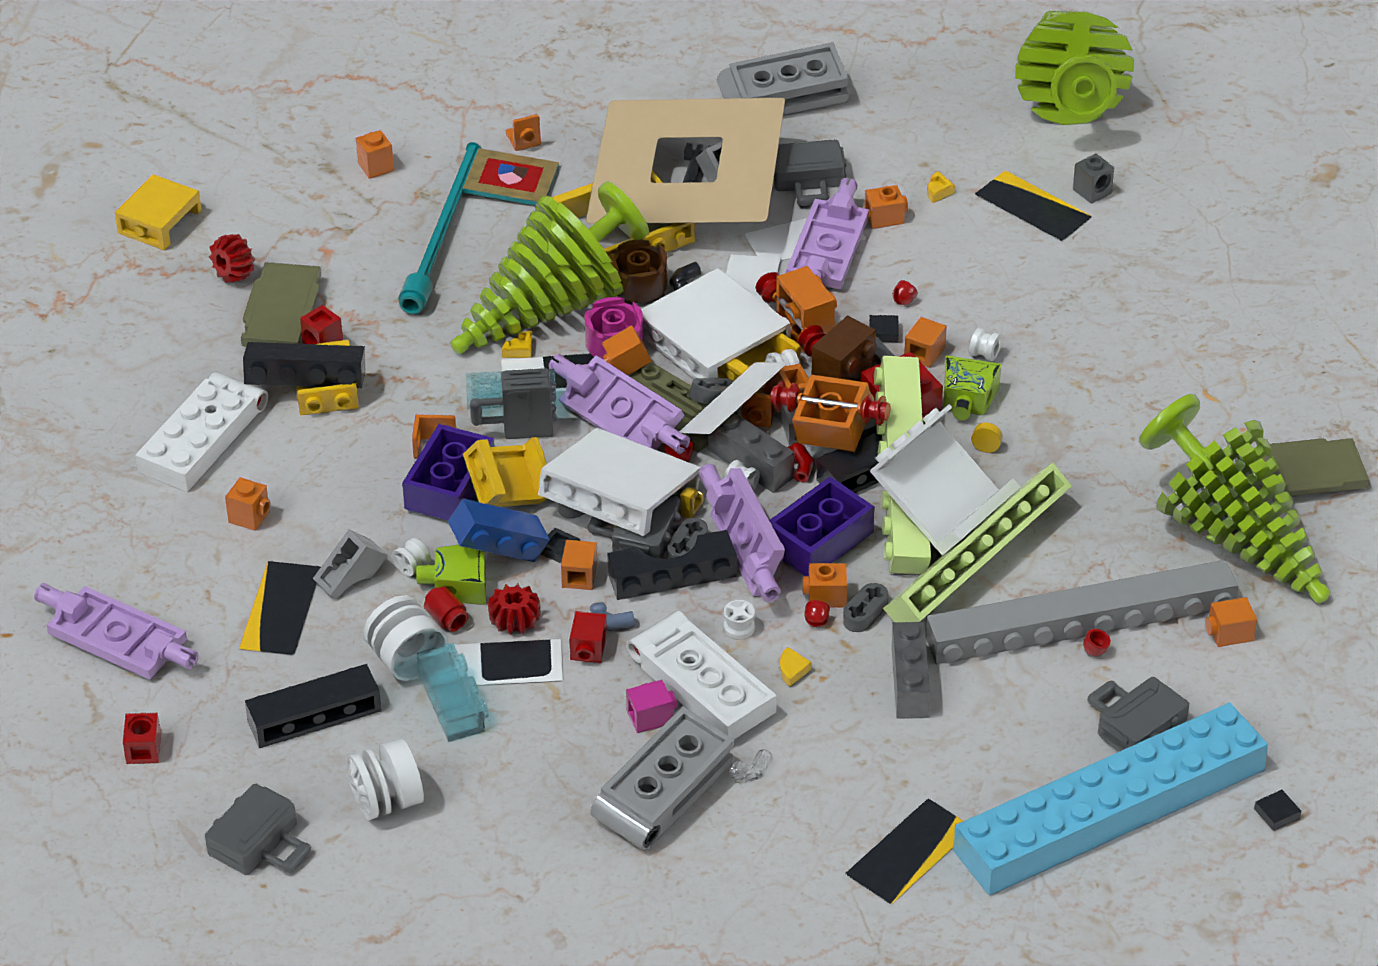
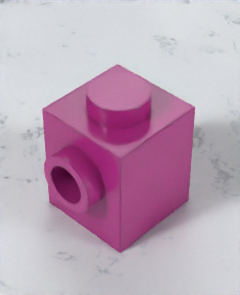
[626,680,677,733]

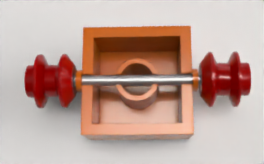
[755,266,837,357]
[771,375,891,452]

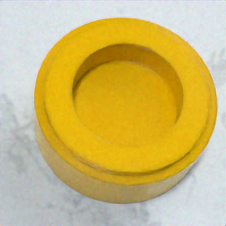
[971,422,1003,453]

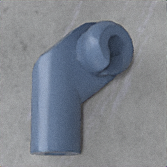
[590,602,635,631]

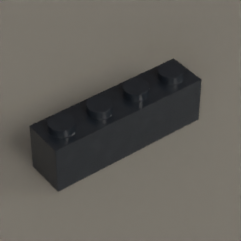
[243,342,366,389]
[816,420,926,493]
[245,664,381,748]

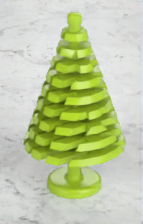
[1015,11,1134,125]
[450,181,649,354]
[1139,393,1331,604]

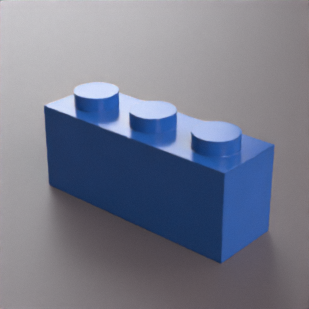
[448,499,550,562]

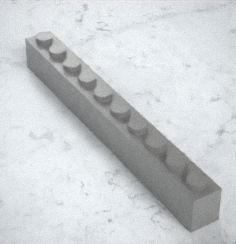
[925,559,1239,664]

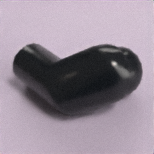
[669,261,701,291]

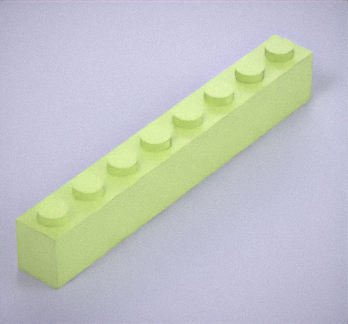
[874,356,931,575]
[883,463,1072,622]

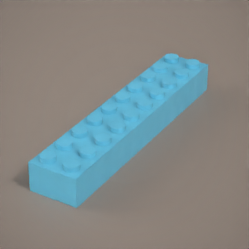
[953,702,1268,896]

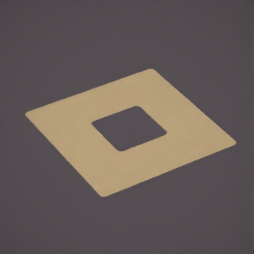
[586,98,785,224]

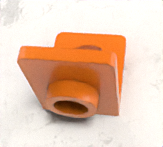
[506,114,541,151]
[742,394,774,428]
[412,414,456,458]

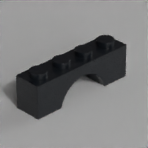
[607,530,737,600]

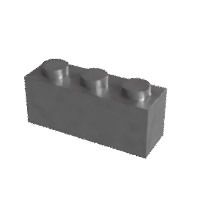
[708,412,794,493]
[891,622,930,719]

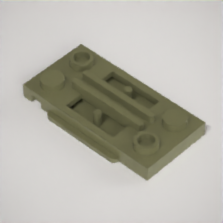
[241,262,322,347]
[629,362,738,453]
[1235,438,1369,496]

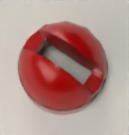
[892,280,918,305]
[804,600,830,627]
[1083,629,1111,657]

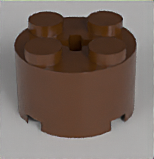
[610,239,668,305]

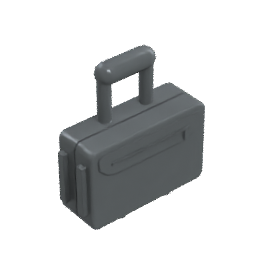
[774,140,846,207]
[470,368,557,439]
[587,495,681,559]
[1087,677,1190,752]
[205,784,311,875]

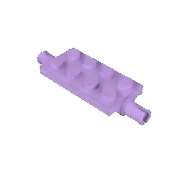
[786,178,869,289]
[549,354,690,454]
[698,464,785,602]
[34,583,199,680]

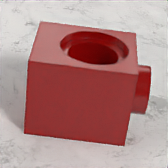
[300,304,343,344]
[569,611,607,663]
[122,713,161,764]

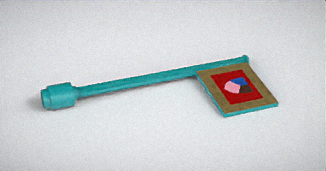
[398,142,559,314]

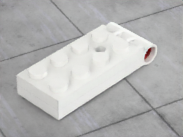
[135,372,268,492]
[626,611,777,739]

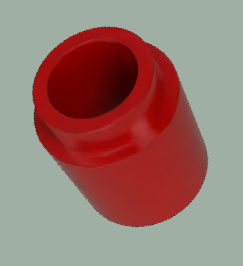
[424,586,469,632]

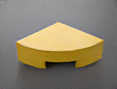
[927,171,955,203]
[502,331,532,358]
[680,487,704,519]
[780,647,811,687]

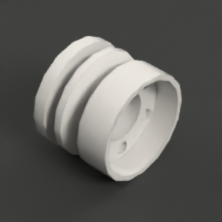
[363,595,448,681]
[347,738,424,820]

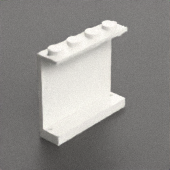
[641,268,792,379]
[870,404,1021,556]
[538,428,701,536]

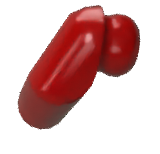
[787,443,814,483]

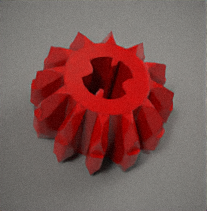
[209,234,256,283]
[488,583,541,635]

